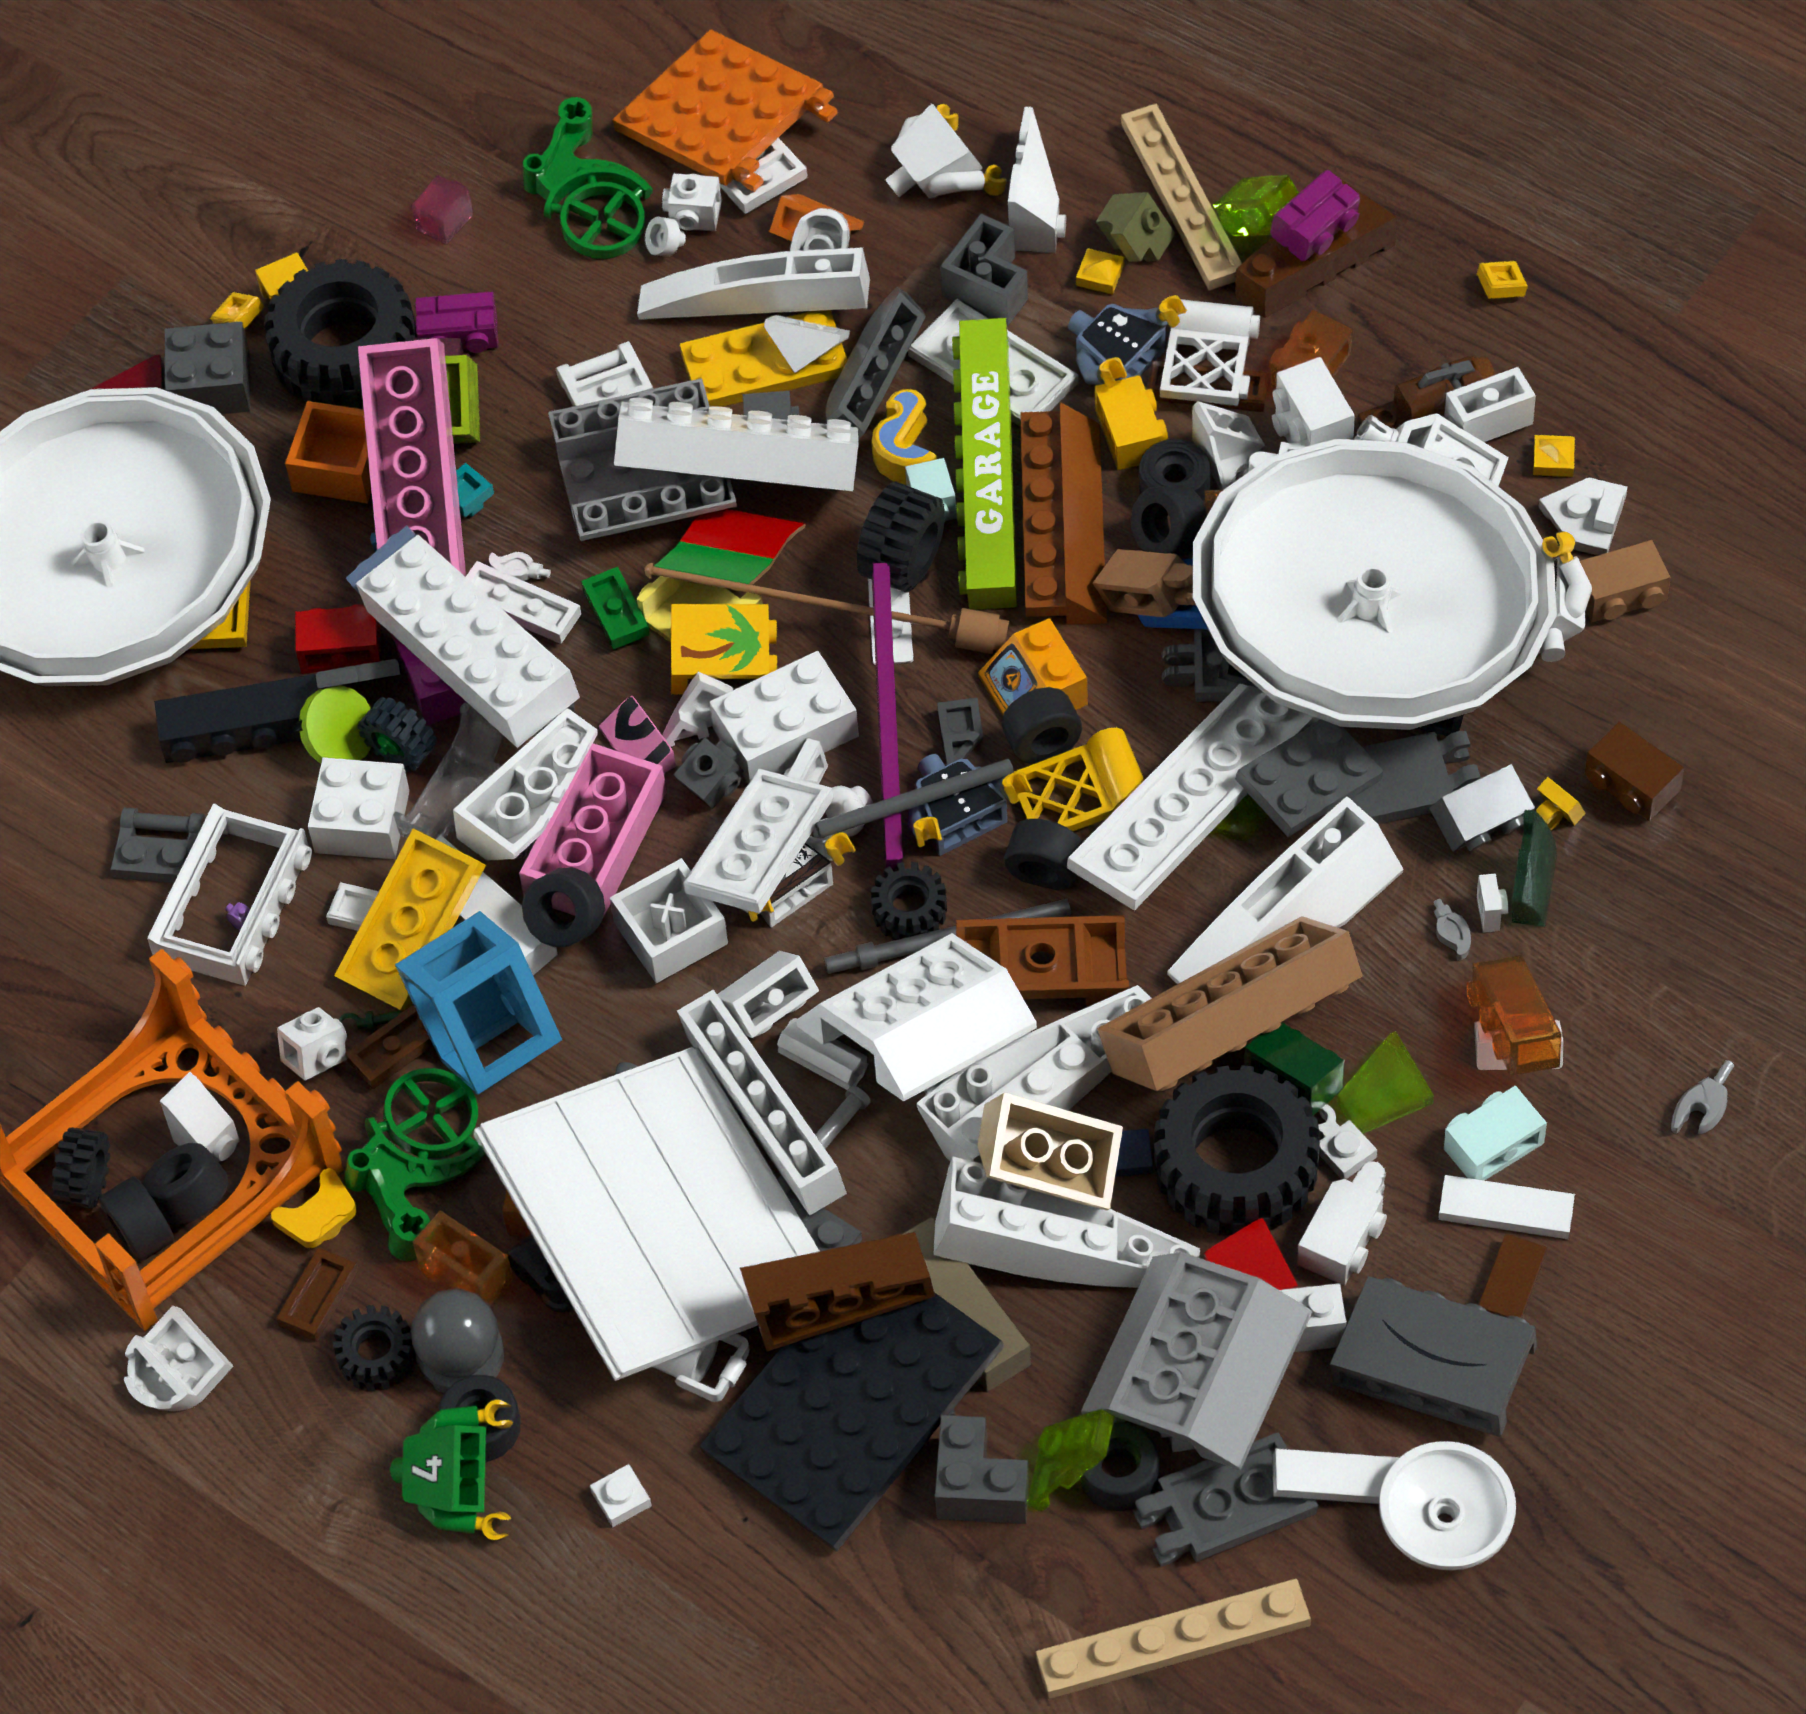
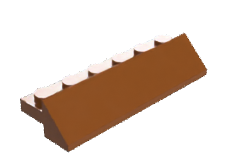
[1020,402,1107,625]

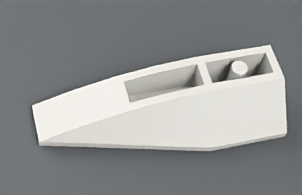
[1167,796,1403,984]

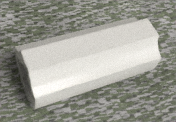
[777,1018,868,1090]

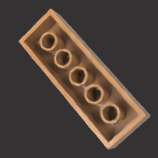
[1097,916,1363,1091]

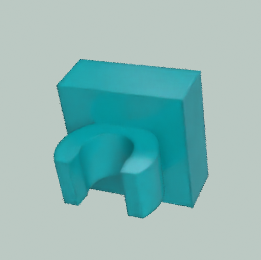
[456,463,494,518]

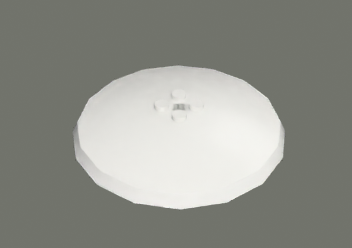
[0,387,271,686]
[1193,439,1557,730]

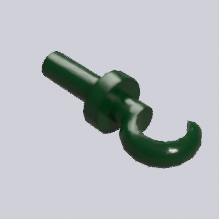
[338,1010,401,1036]

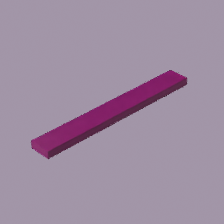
[872,563,903,872]

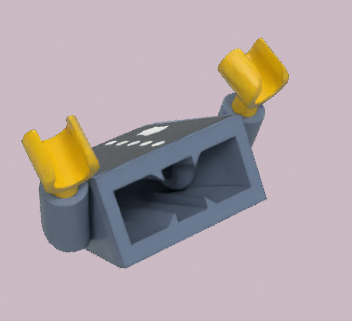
[1068,295,1187,388]
[908,754,1032,856]

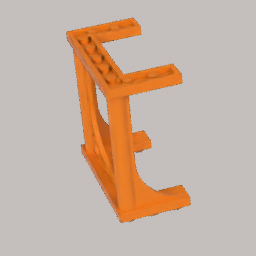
[0,948,344,1332]

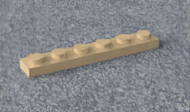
[1121,103,1242,290]
[1036,1578,1311,1699]

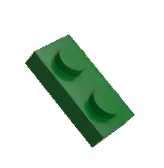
[581,567,650,649]

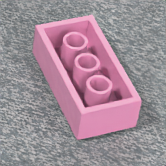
[519,743,667,917]

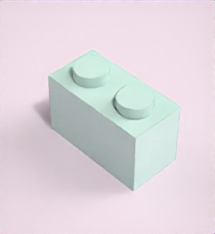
[1444,1085,1547,1181]

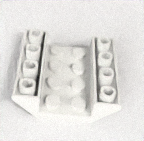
[796,933,1037,1101]

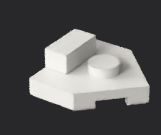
[1539,477,1628,555]

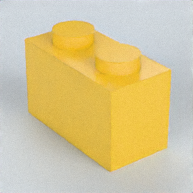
[1095,375,1168,471]

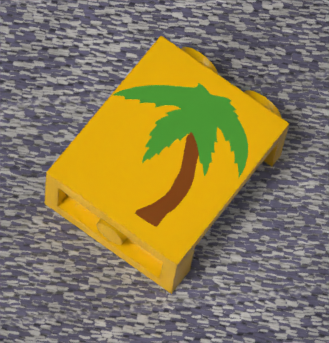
[671,604,777,694]

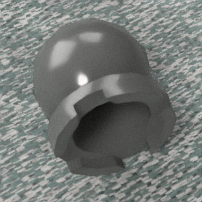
[411,1288,504,1393]

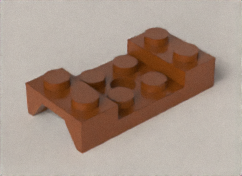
[956,915,1129,1006]

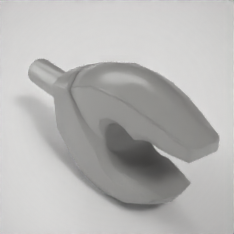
[1671,1060,1734,1135]

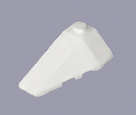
[1008,107,1066,253]
[453,708,598,861]

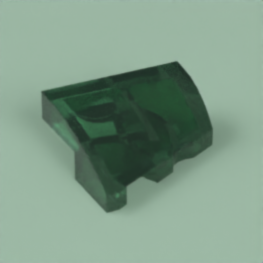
[1512,809,1557,927]

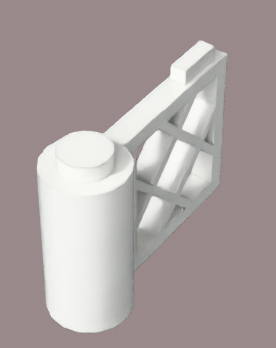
[1160,300,1260,406]

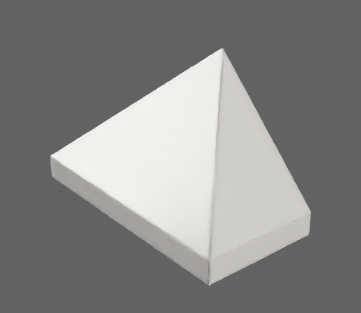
[764,315,850,373]

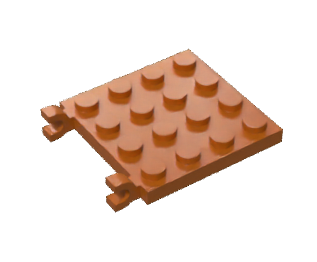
[612,29,838,192]

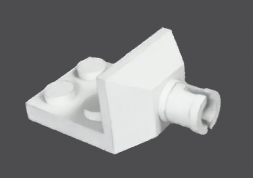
[1354,413,1509,486]

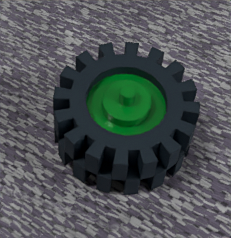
[357,697,437,772]

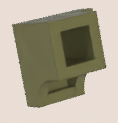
[1096,192,1175,262]

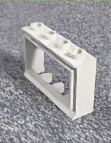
[147,804,312,986]

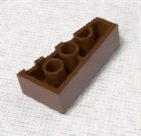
[740,1232,935,1351]

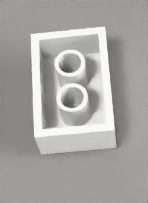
[709,651,859,784]

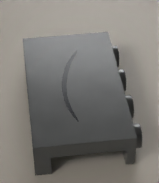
[1330,1276,1537,1437]

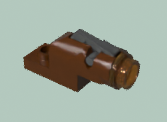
[1358,356,1495,429]

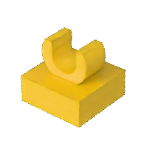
[1534,777,1586,832]

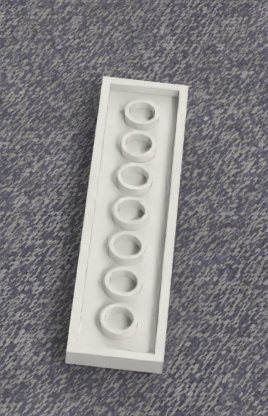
[1067,684,1319,911]

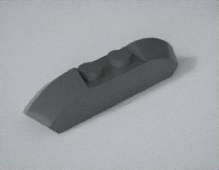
[826,287,926,439]

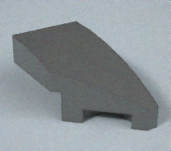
[937,697,983,766]

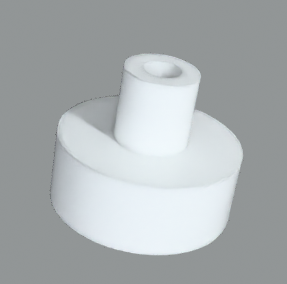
[645,217,686,257]

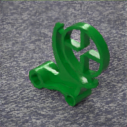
[523,97,653,259]
[344,1068,486,1261]

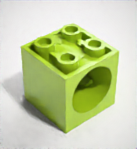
[445,355,480,444]

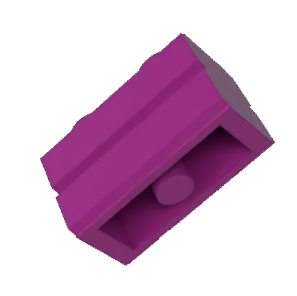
[1270,170,1360,261]
[416,291,498,355]

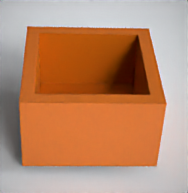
[285,401,372,504]

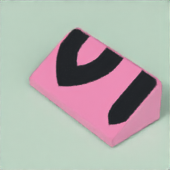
[599,696,676,773]

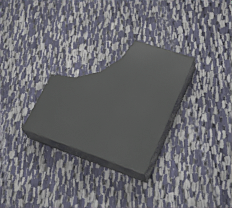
[315,659,402,689]

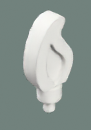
[489,552,551,581]

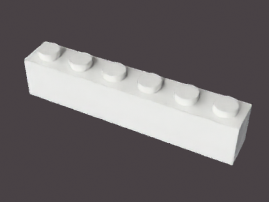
[677,990,847,1215]

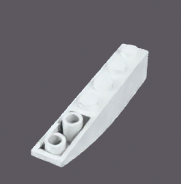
[637,248,870,319]

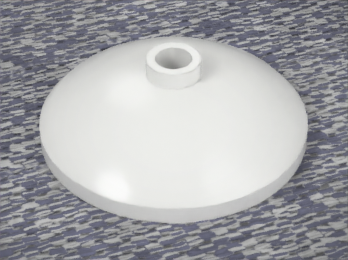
[1379,1441,1516,1570]

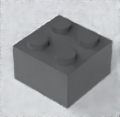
[165,321,250,414]

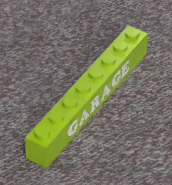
[952,318,1017,610]

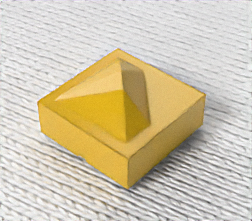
[1076,248,1124,295]
[1477,261,1527,299]
[210,292,265,329]
[1533,435,1575,477]

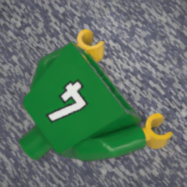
[390,1400,513,1540]

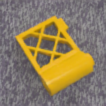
[1014,728,1145,831]

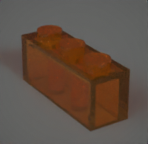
[1467,955,1562,1076]

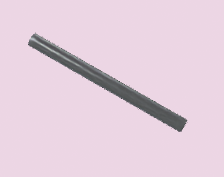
[815,759,1014,838]

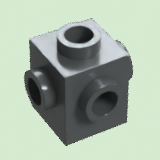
[673,737,744,809]

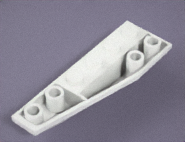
[917,985,1152,1163]
[934,1157,1200,1288]

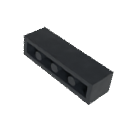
[154,674,319,763]

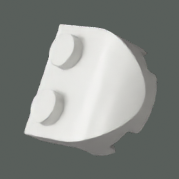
[124,1305,233,1411]

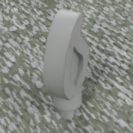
[1434,899,1471,961]

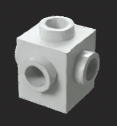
[662,173,721,231]
[277,1007,347,1080]

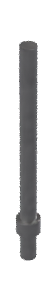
[824,899,1071,974]

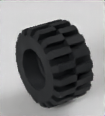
[857,481,945,593]

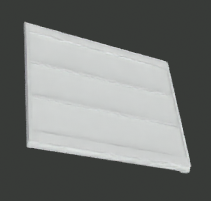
[473,1047,819,1381]

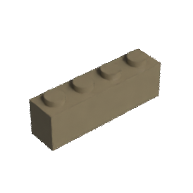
[904,1217,1031,1392]

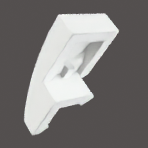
[662,671,733,747]

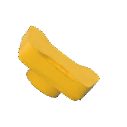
[271,1168,356,1248]

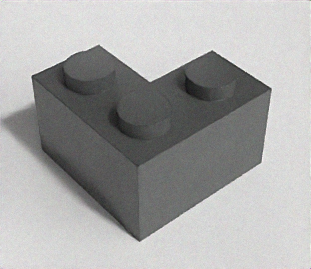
[940,214,1028,326]
[935,1415,1029,1524]

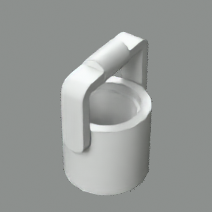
[652,1334,749,1402]

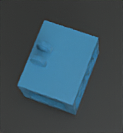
[395,911,562,1094]

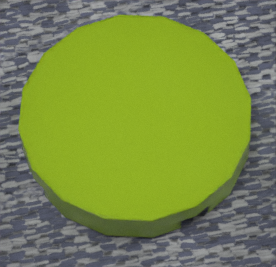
[299,685,372,764]

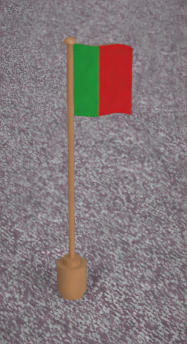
[644,509,1009,655]

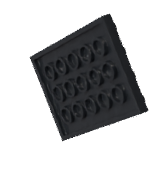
[700,1292,1004,1552]

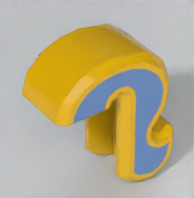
[872,389,937,485]

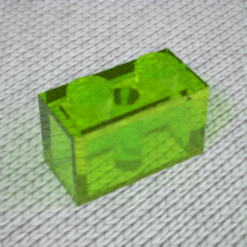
[1213,175,1299,236]

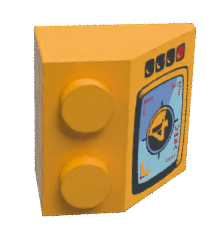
[978,618,1088,716]

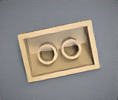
[977,1093,1123,1211]

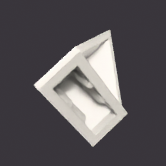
[1192,401,1264,491]

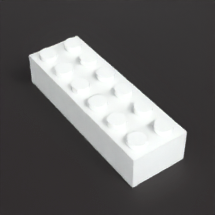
[614,398,858,491]
[356,535,580,748]

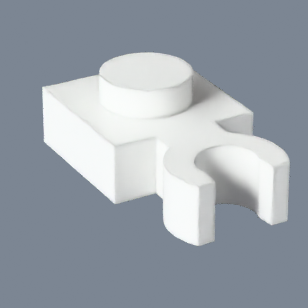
[1318,1104,1377,1179]

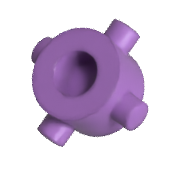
[225,902,250,930]

